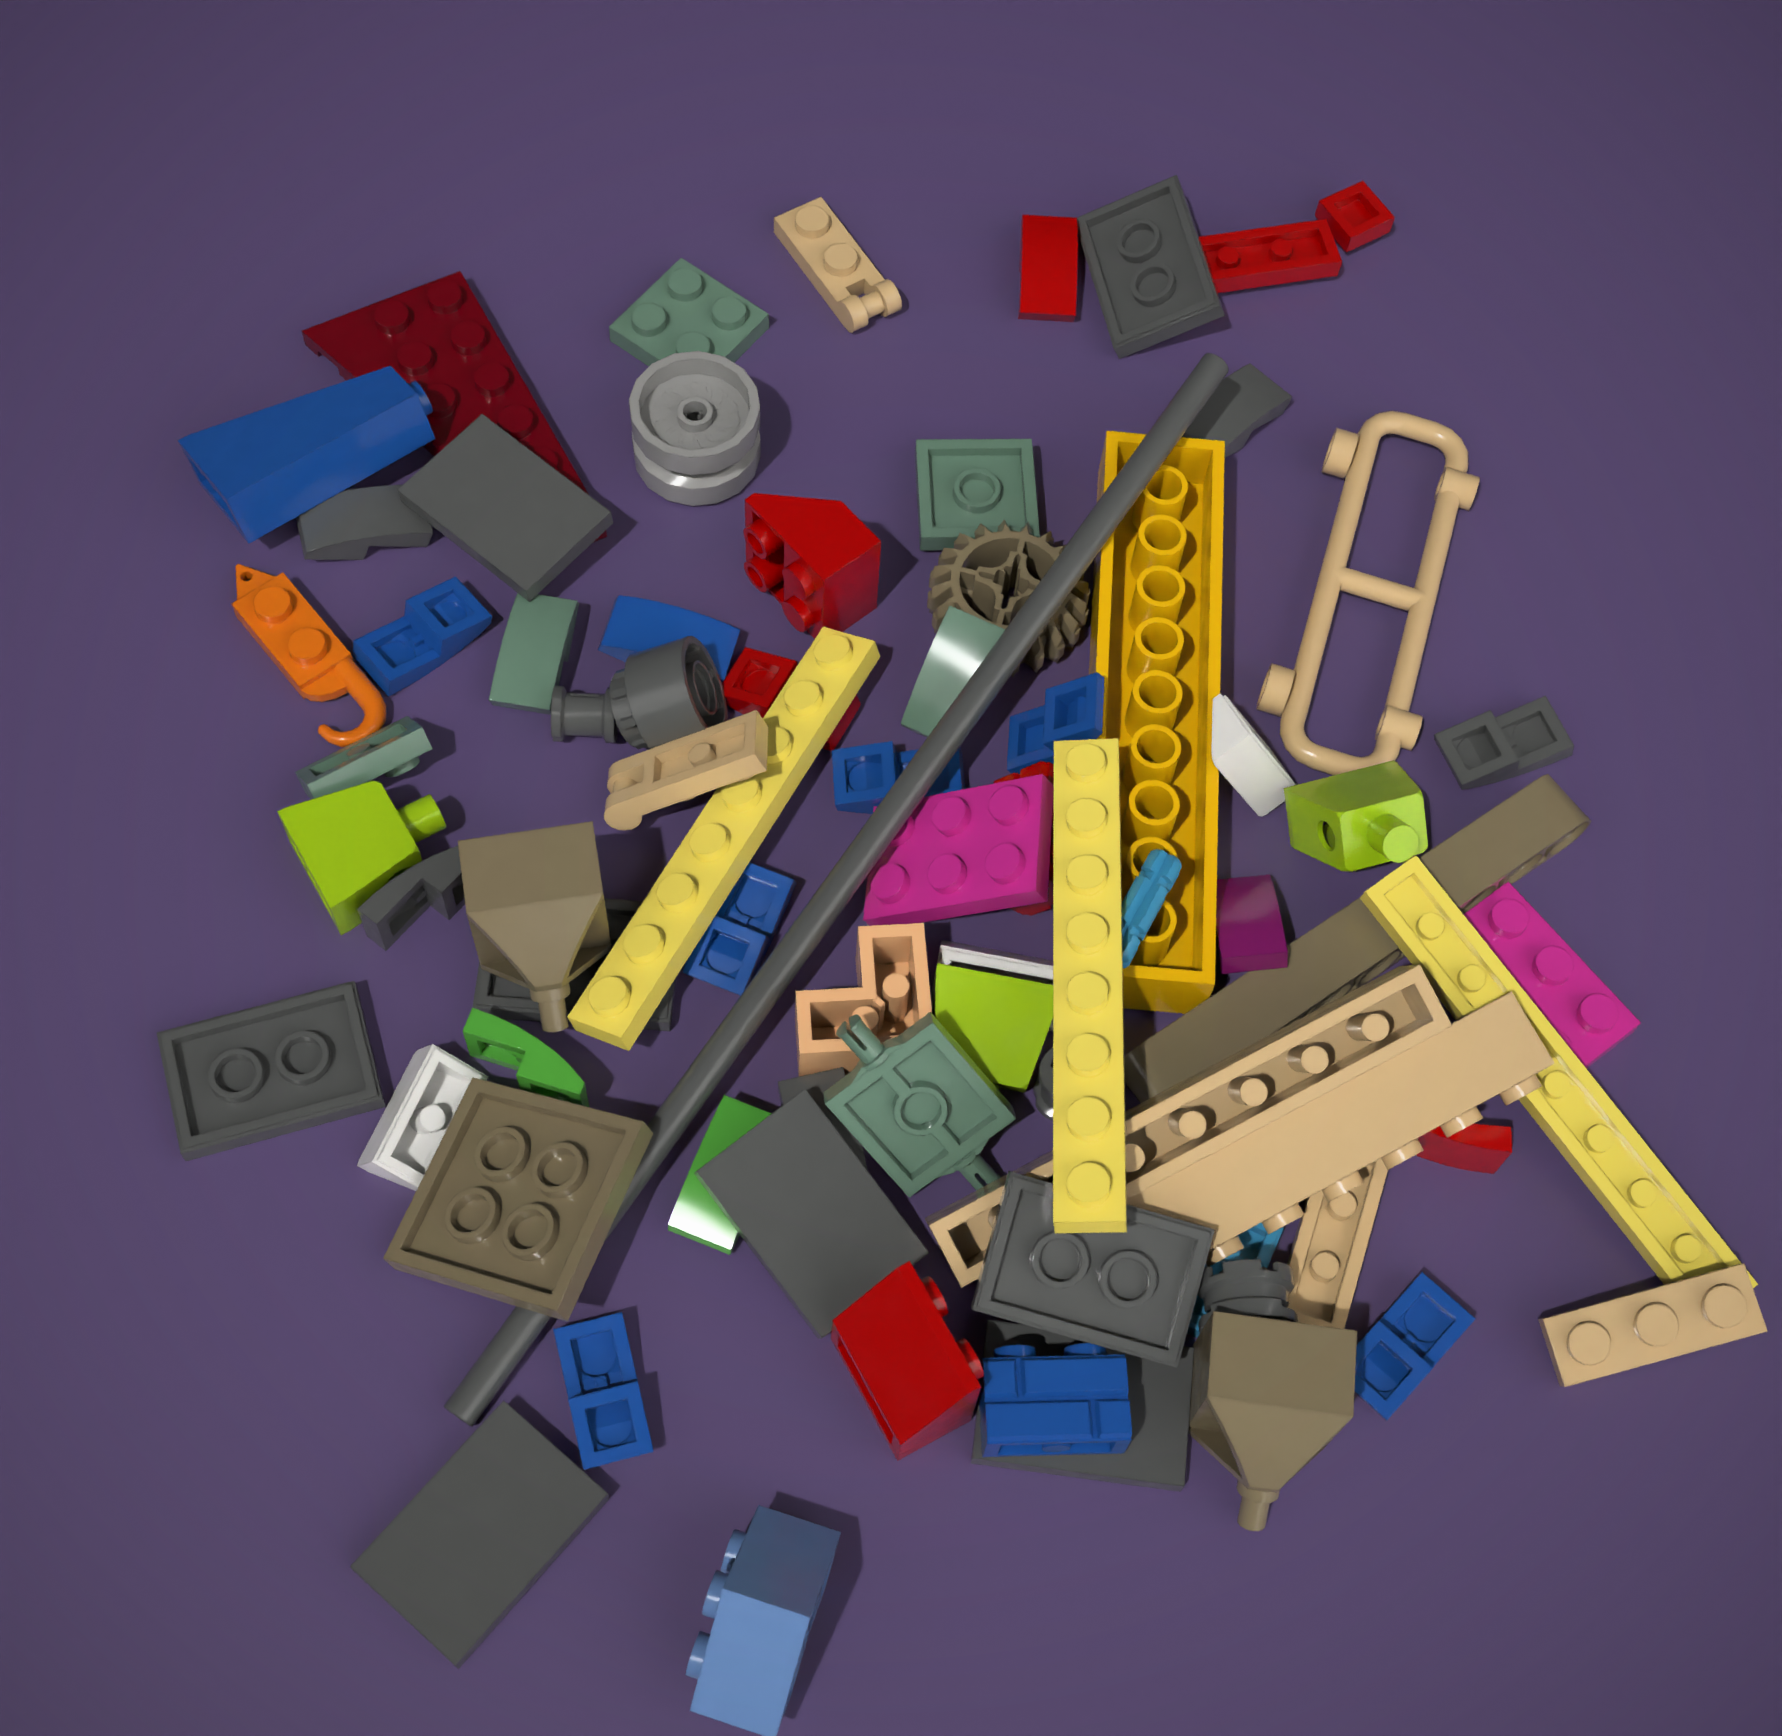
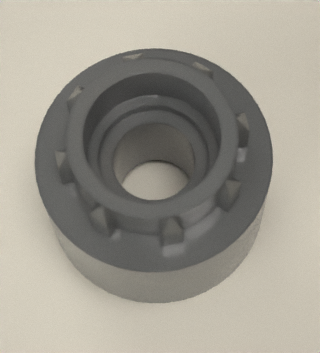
[609,636,728,749]

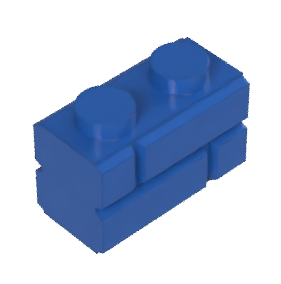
[978,1343,1132,1457]

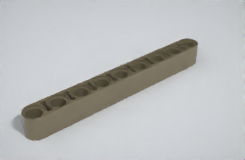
[1124,774,1591,1103]

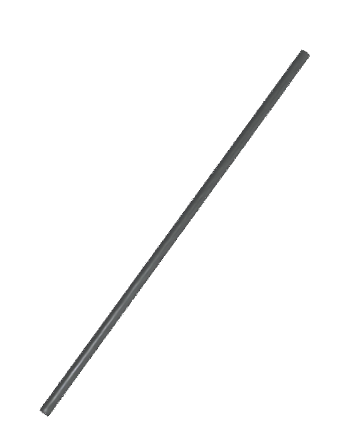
[443,353,1229,1427]

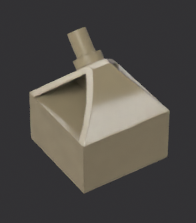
[458,821,612,1032]
[1188,1311,1357,1531]

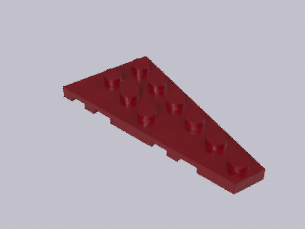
[302,271,607,542]

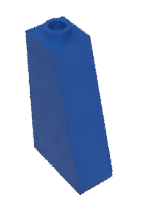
[178,366,436,544]

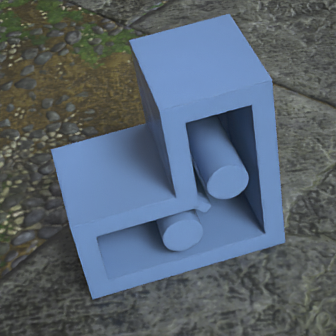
[686,1505,841,1736]

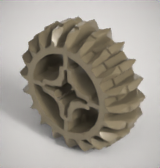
[927,519,1090,678]

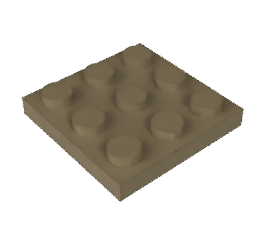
[383,1077,653,1322]

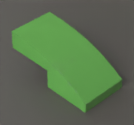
[463,1008,589,1107]
[668,1095,772,1255]

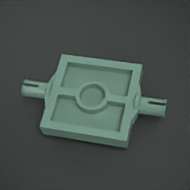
[823,1012,1016,1198]

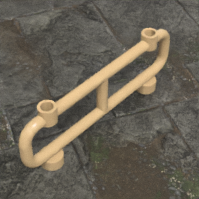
[1256,411,1480,775]

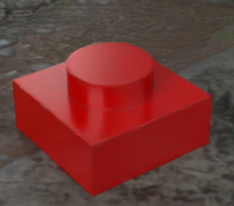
[1315,180,1395,253]

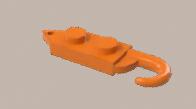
[231,564,386,747]

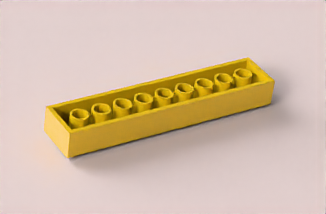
[1089,431,1225,1014]

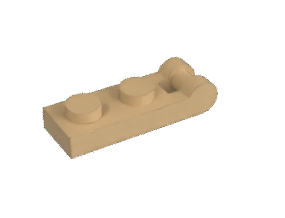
[774,197,902,333]
[604,710,768,831]

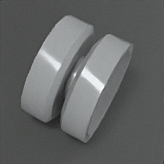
[629,351,761,506]

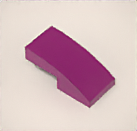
[1216,874,1288,974]

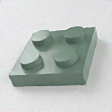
[609,258,769,366]
[915,439,1040,551]

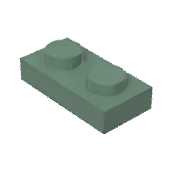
[295,716,433,799]

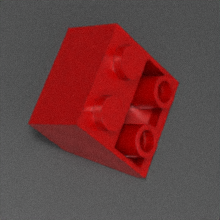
[743,493,881,639]
[831,1261,984,1461]

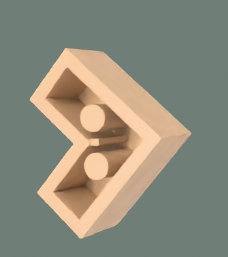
[795,923,932,1077]

